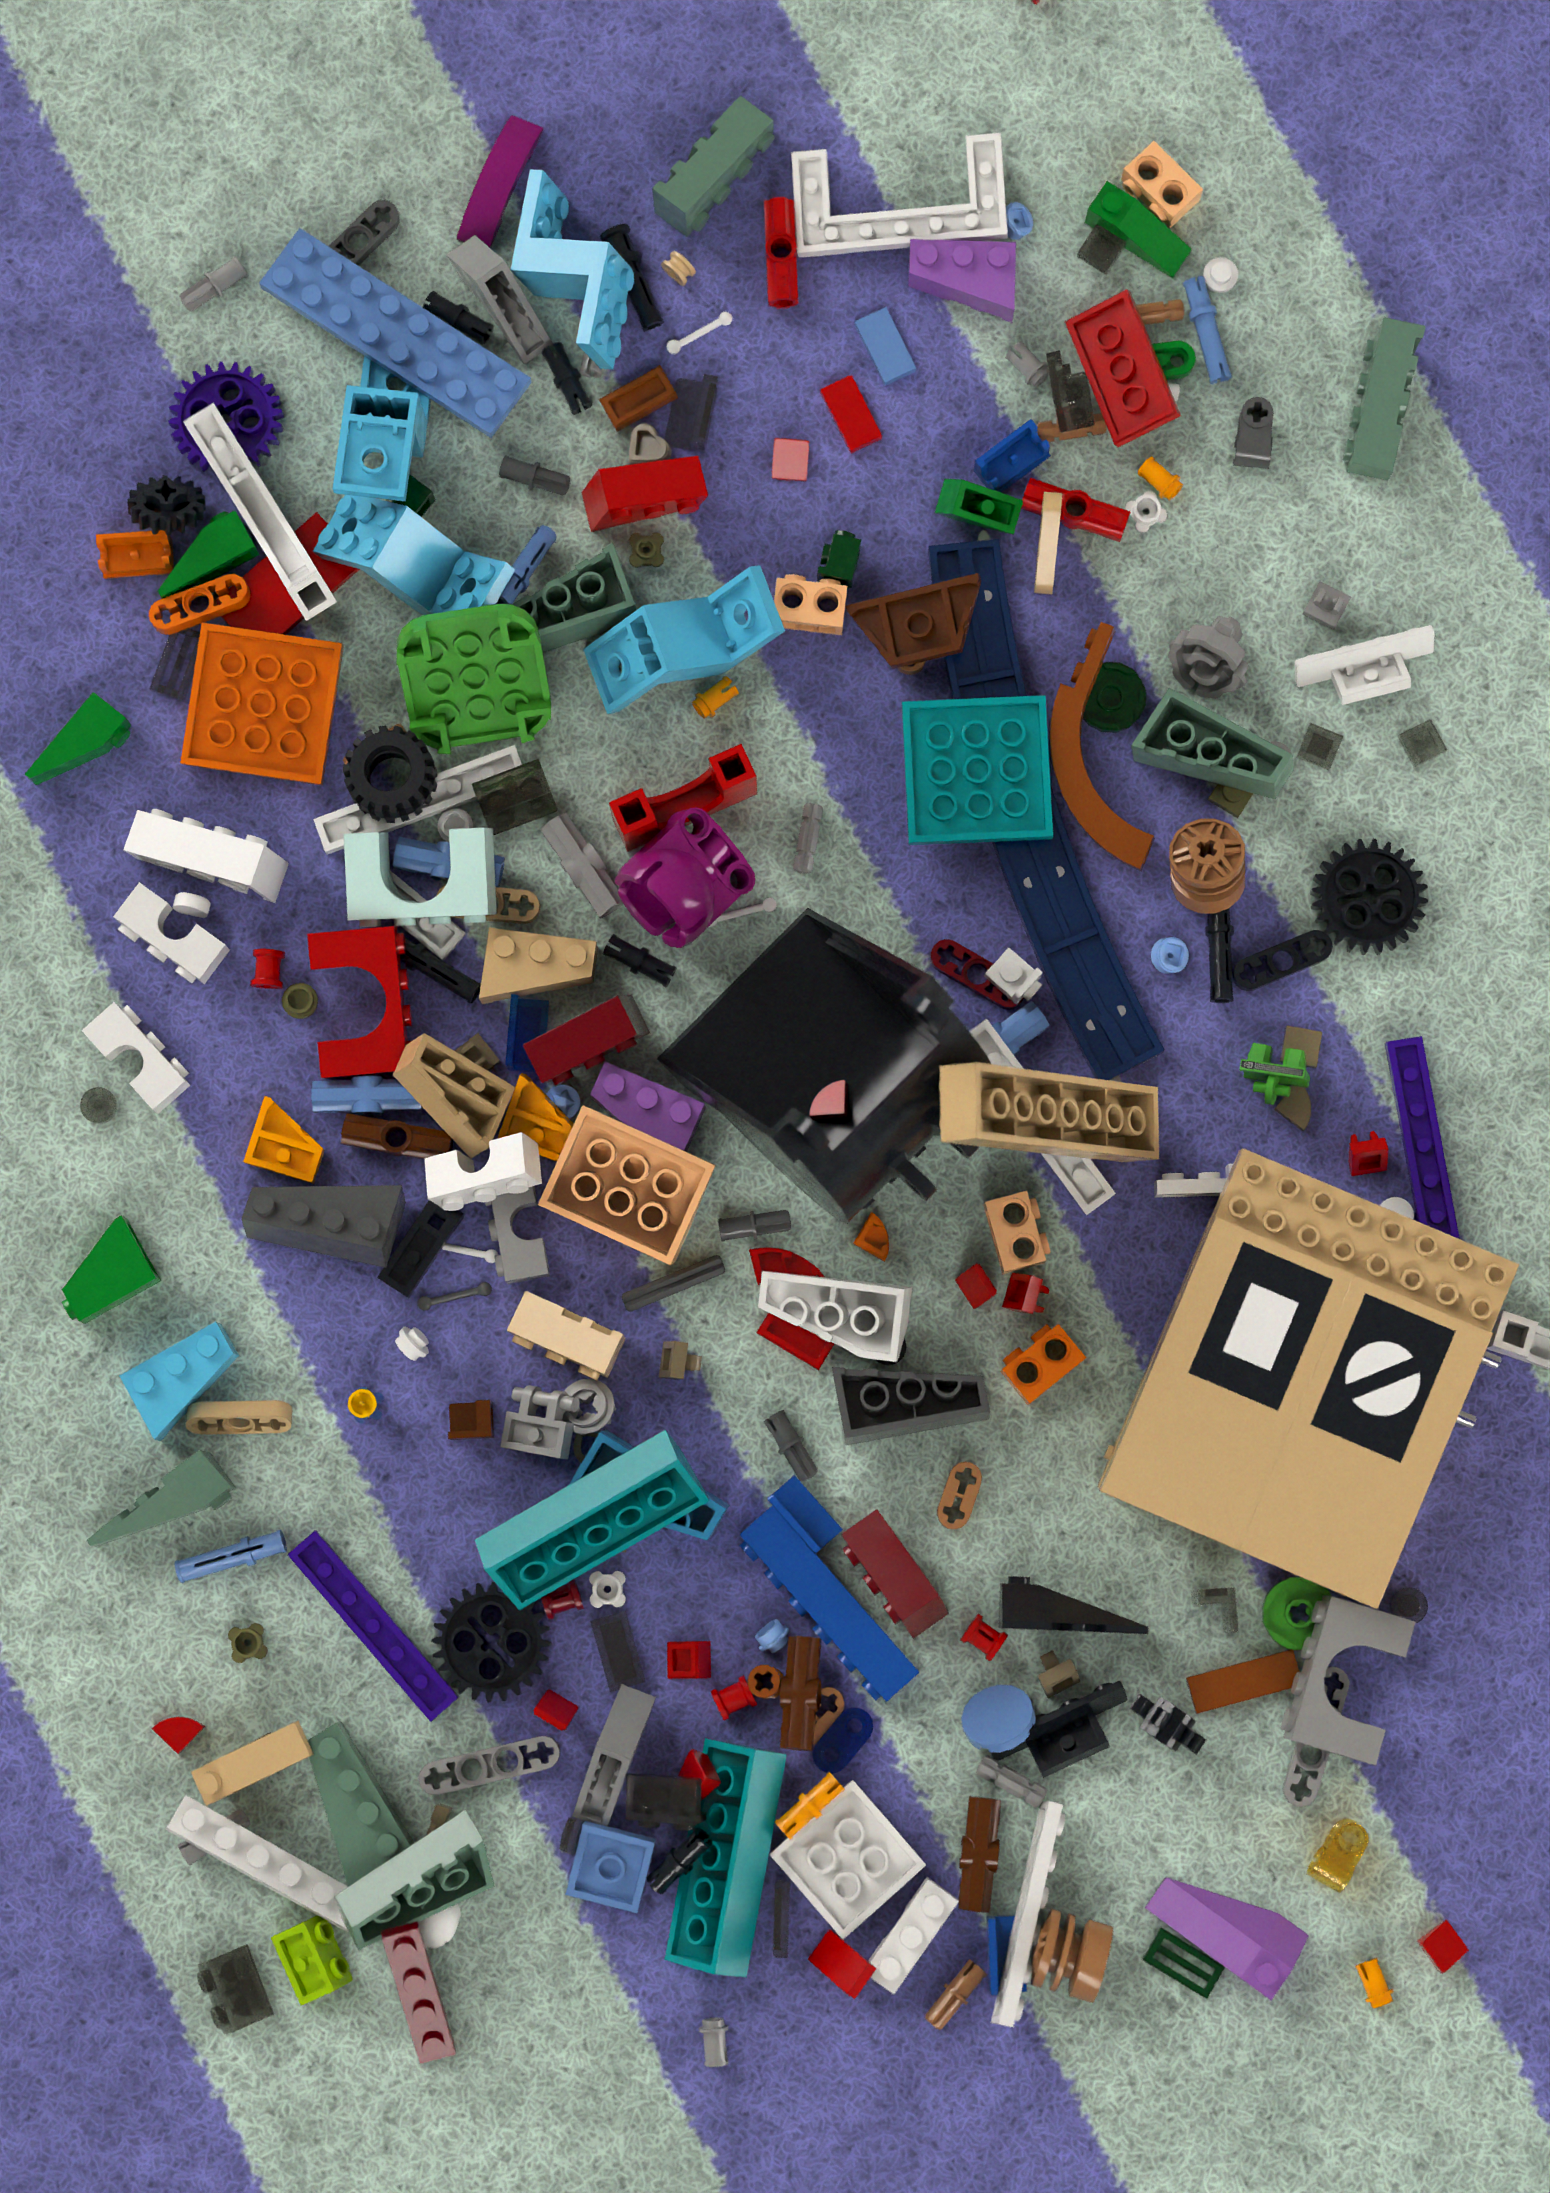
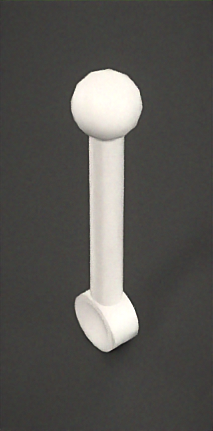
[667,312,732,354]
[709,898,777,927]
[442,1243,498,1263]

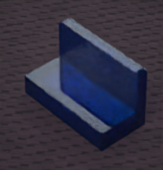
[505,994,550,1072]

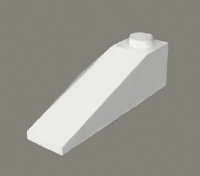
[758,1271,912,1362]

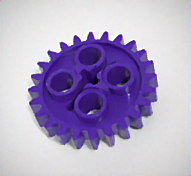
[168,361,285,476]

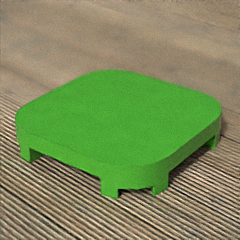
[396,604,551,754]

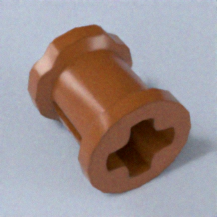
[748,1665,784,1699]

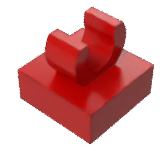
[1348,1131,1388,1176]
[1002,1273,1050,1314]

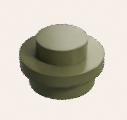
[282,983,318,1019]

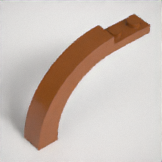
[1050,622,1155,871]

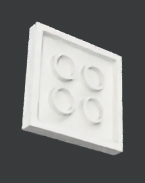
[769,1780,926,1939]

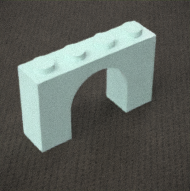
[344,828,497,927]

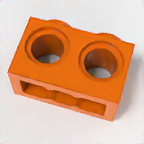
[1000,1324,1086,1405]

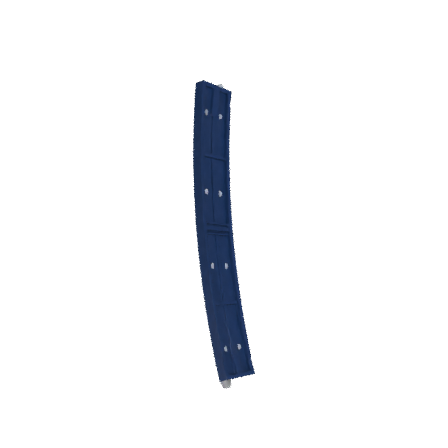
[928,530,1165,1082]

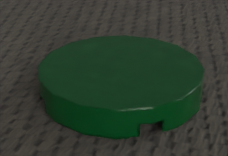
[1083,662,1146,733]

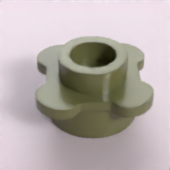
[629,532,664,568]
[228,1623,268,1663]

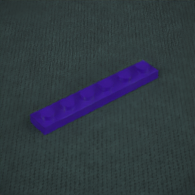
[1384,1036,1460,1239]
[287,1530,459,1722]

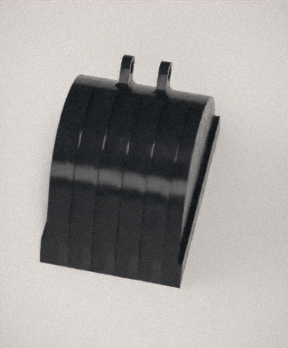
[657,908,991,1223]

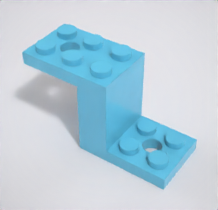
[510,169,634,370]
[333,356,431,501]
[312,495,516,615]
[583,565,785,714]

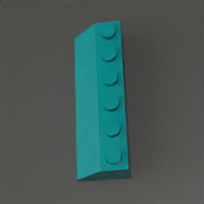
[475,1430,710,1610]
[665,1738,787,1977]

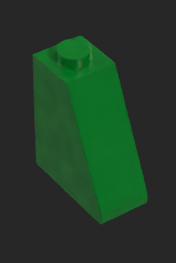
[62,1215,161,1324]

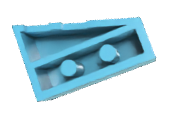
[120,1321,239,1441]

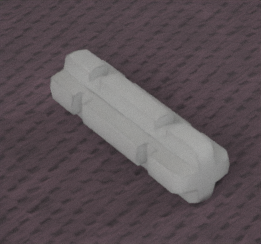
[793,803,823,874]
[976,1756,1047,1807]

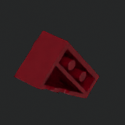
[523,995,650,1086]
[841,1509,949,1639]

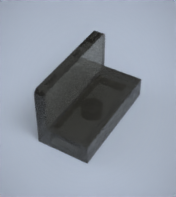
[665,374,718,453]
[1191,1587,1238,1633]

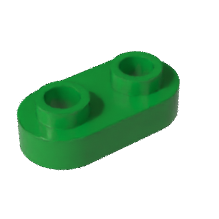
[1152,341,1196,381]

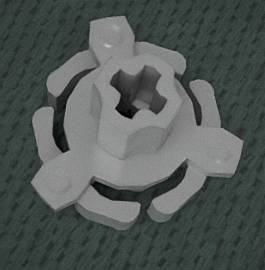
[1168,616,1248,699]

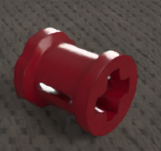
[541,1579,584,1620]

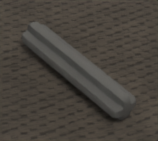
[622,1255,725,1312]

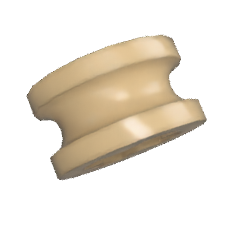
[661,251,696,286]

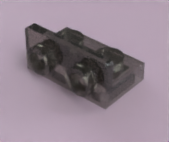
[1046,350,1095,433]
[472,759,558,835]
[626,1773,707,1830]
[197,1944,274,2034]

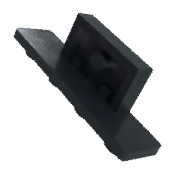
[990,1681,1127,1778]

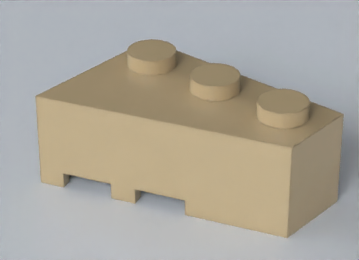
[479,927,598,1004]
[393,1033,515,1159]
[507,1291,626,1381]

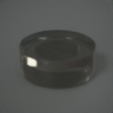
[80,1087,118,1124]
[1389,1587,1428,1624]
[560,1816,585,1856]

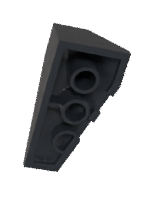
[998,1576,1148,1634]

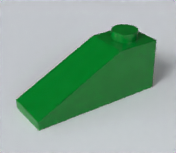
[1085,181,1192,278]
[158,510,259,599]
[25,692,131,785]

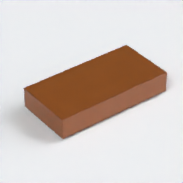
[599,365,678,432]

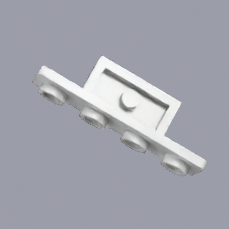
[1295,625,1435,705]

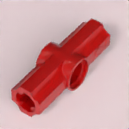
[764,197,799,309]
[1021,478,1131,542]

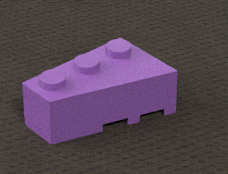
[908,239,1016,323]
[590,1061,706,1152]

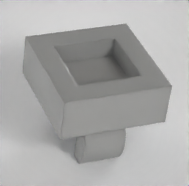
[1303,581,1351,630]

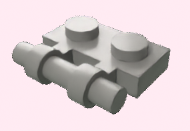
[500,1385,580,1459]

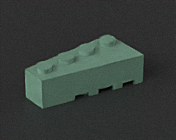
[652,95,775,237]
[1343,317,1426,481]
[512,543,636,653]
[1131,688,1294,799]
[307,1721,414,1887]
[335,1810,494,1950]

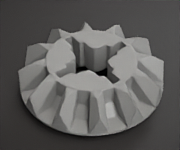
[562,1379,616,1437]

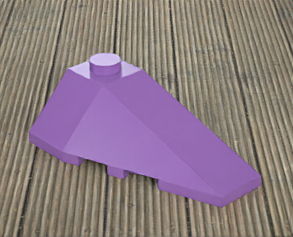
[1145,1877,1309,2000]

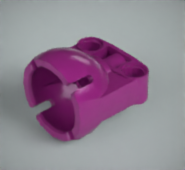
[615,807,756,948]

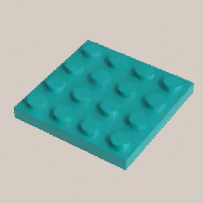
[902,695,1053,845]

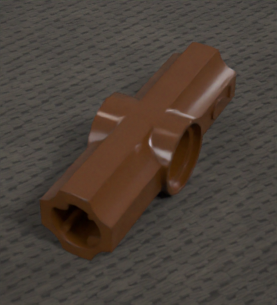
[341,1113,453,1160]
[780,1636,822,1751]
[958,1796,1001,1913]

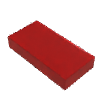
[820,375,882,454]
[756,1313,834,1371]
[807,1929,877,1999]

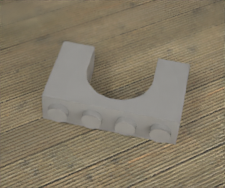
[1281,1595,1416,1766]

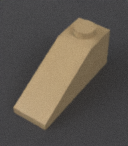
[191,1721,314,1806]

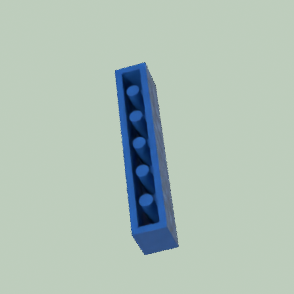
[739,1505,919,1702]

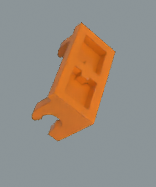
[96,530,174,578]

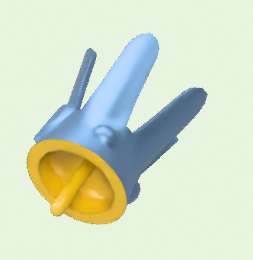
[348,1387,384,1424]

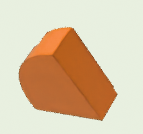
[853,1212,889,1262]

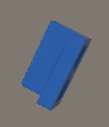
[767,1475,843,1554]
[986,1915,1027,1996]

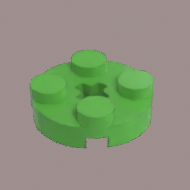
[1262,1577,1331,1650]

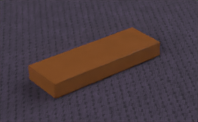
[1186,1649,1299,1714]

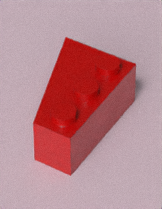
[581,455,708,532]

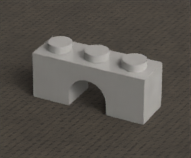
[485,1186,550,1284]

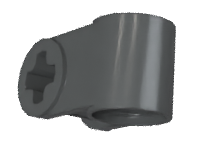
[1233,397,1273,469]

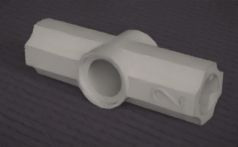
[541,813,623,919]

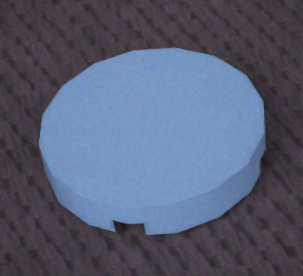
[961,1685,1036,1753]

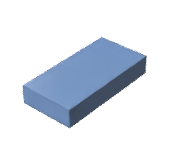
[854,307,916,386]

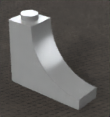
[447,235,553,364]
[572,1684,656,1826]

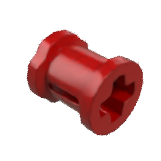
[250,949,285,989]
[960,1613,1008,1662]
[710,1675,757,1721]

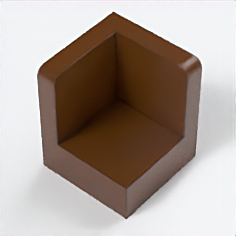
[448,1400,494,1440]

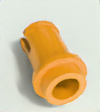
[1137,456,1183,501]
[692,676,739,719]
[1355,1958,1394,2009]

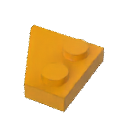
[497,1073,574,1161]
[243,1096,325,1184]

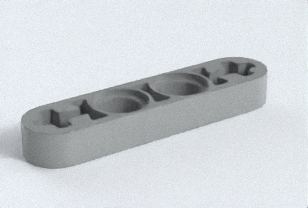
[1283,1666,1349,1807]
[419,1736,560,1795]

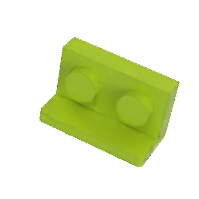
[270,1915,353,2006]

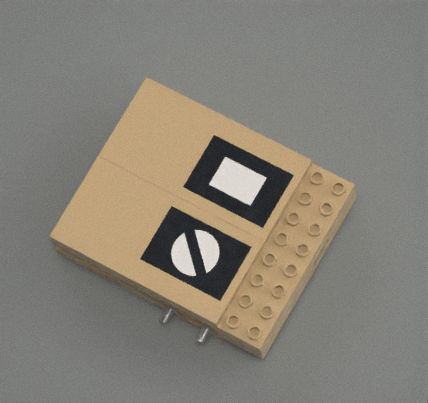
[1097,1149,1520,1609]

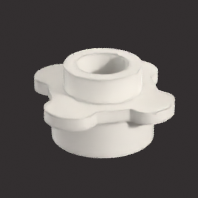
[1125,491,1167,533]
[589,1571,626,1608]

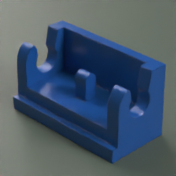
[973,419,1051,493]

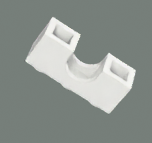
[113,882,230,984]
[82,1002,190,1114]
[424,1132,542,1211]
[1487,1311,1550,1370]
[868,1877,959,1994]

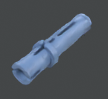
[1183,276,1232,384]
[496,525,557,604]
[174,1530,287,1583]

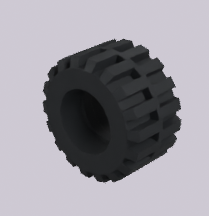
[343,725,438,823]

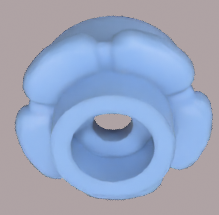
[755,1619,789,1653]

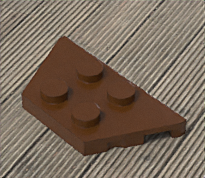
[846,573,981,669]

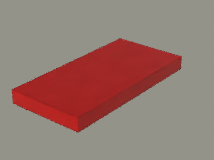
[1065,289,1181,448]
[216,512,360,635]

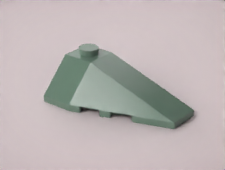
[86,1450,236,1547]

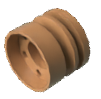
[1169,819,1245,914]
[1031,1908,1113,2003]

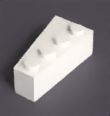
[124,809,289,903]

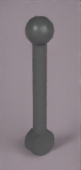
[417,1282,492,1311]

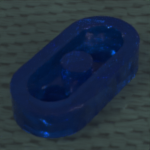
[813,1707,873,1774]

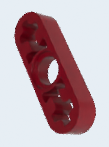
[930,939,1024,1010]

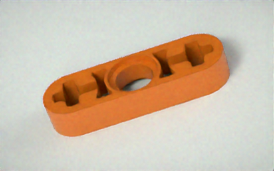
[149,574,251,635]

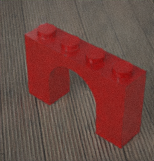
[609,744,757,852]
[307,926,413,1078]

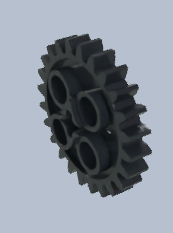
[1310,838,1428,956]
[431,1582,552,1702]

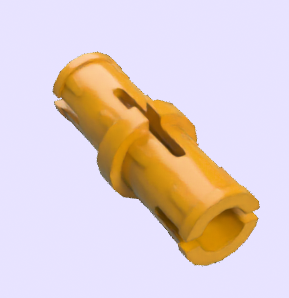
[775,1772,845,1840]

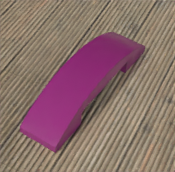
[456,115,544,248]

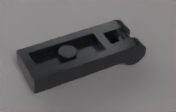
[377,1200,465,1298]

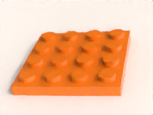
[180,622,344,786]

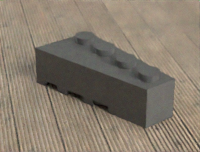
[241,1185,406,1268]
[832,1367,990,1446]

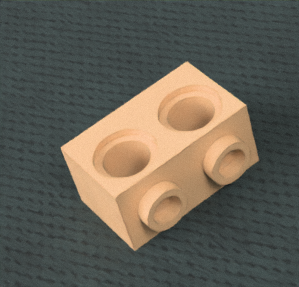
[1121,141,1203,228]
[774,574,847,635]
[983,1191,1050,1275]

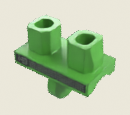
[1239,1043,1310,1105]

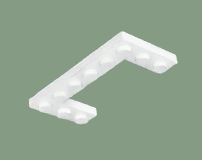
[791,133,1008,258]

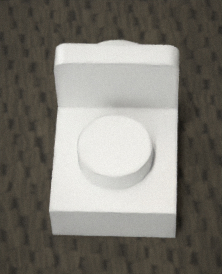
[984,948,1043,1004]

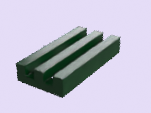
[1142,1927,1225,1999]

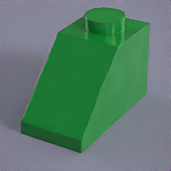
[935,479,1023,535]

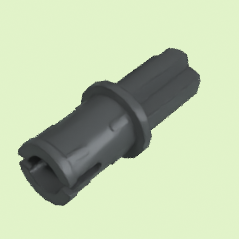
[499,455,571,495]
[718,1210,791,1242]
[764,1410,818,1482]

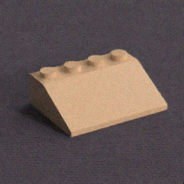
[538,1105,716,1265]

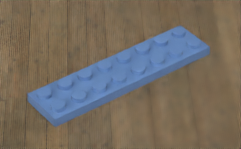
[259,228,531,438]

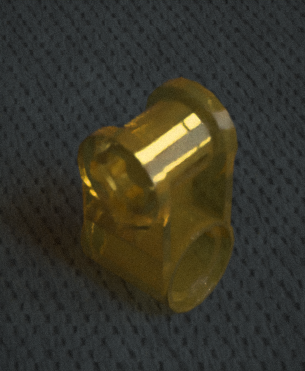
[1306,1819,1369,1894]

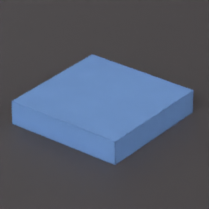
[566,1821,656,1913]

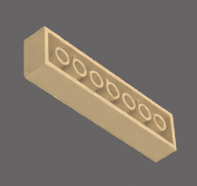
[939,1062,1159,1162]

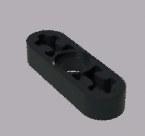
[1233,930,1333,991]

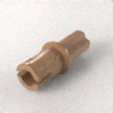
[925,1959,987,2030]

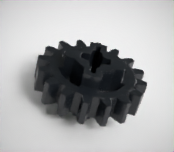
[127,475,206,535]
[1130,1694,1206,1755]

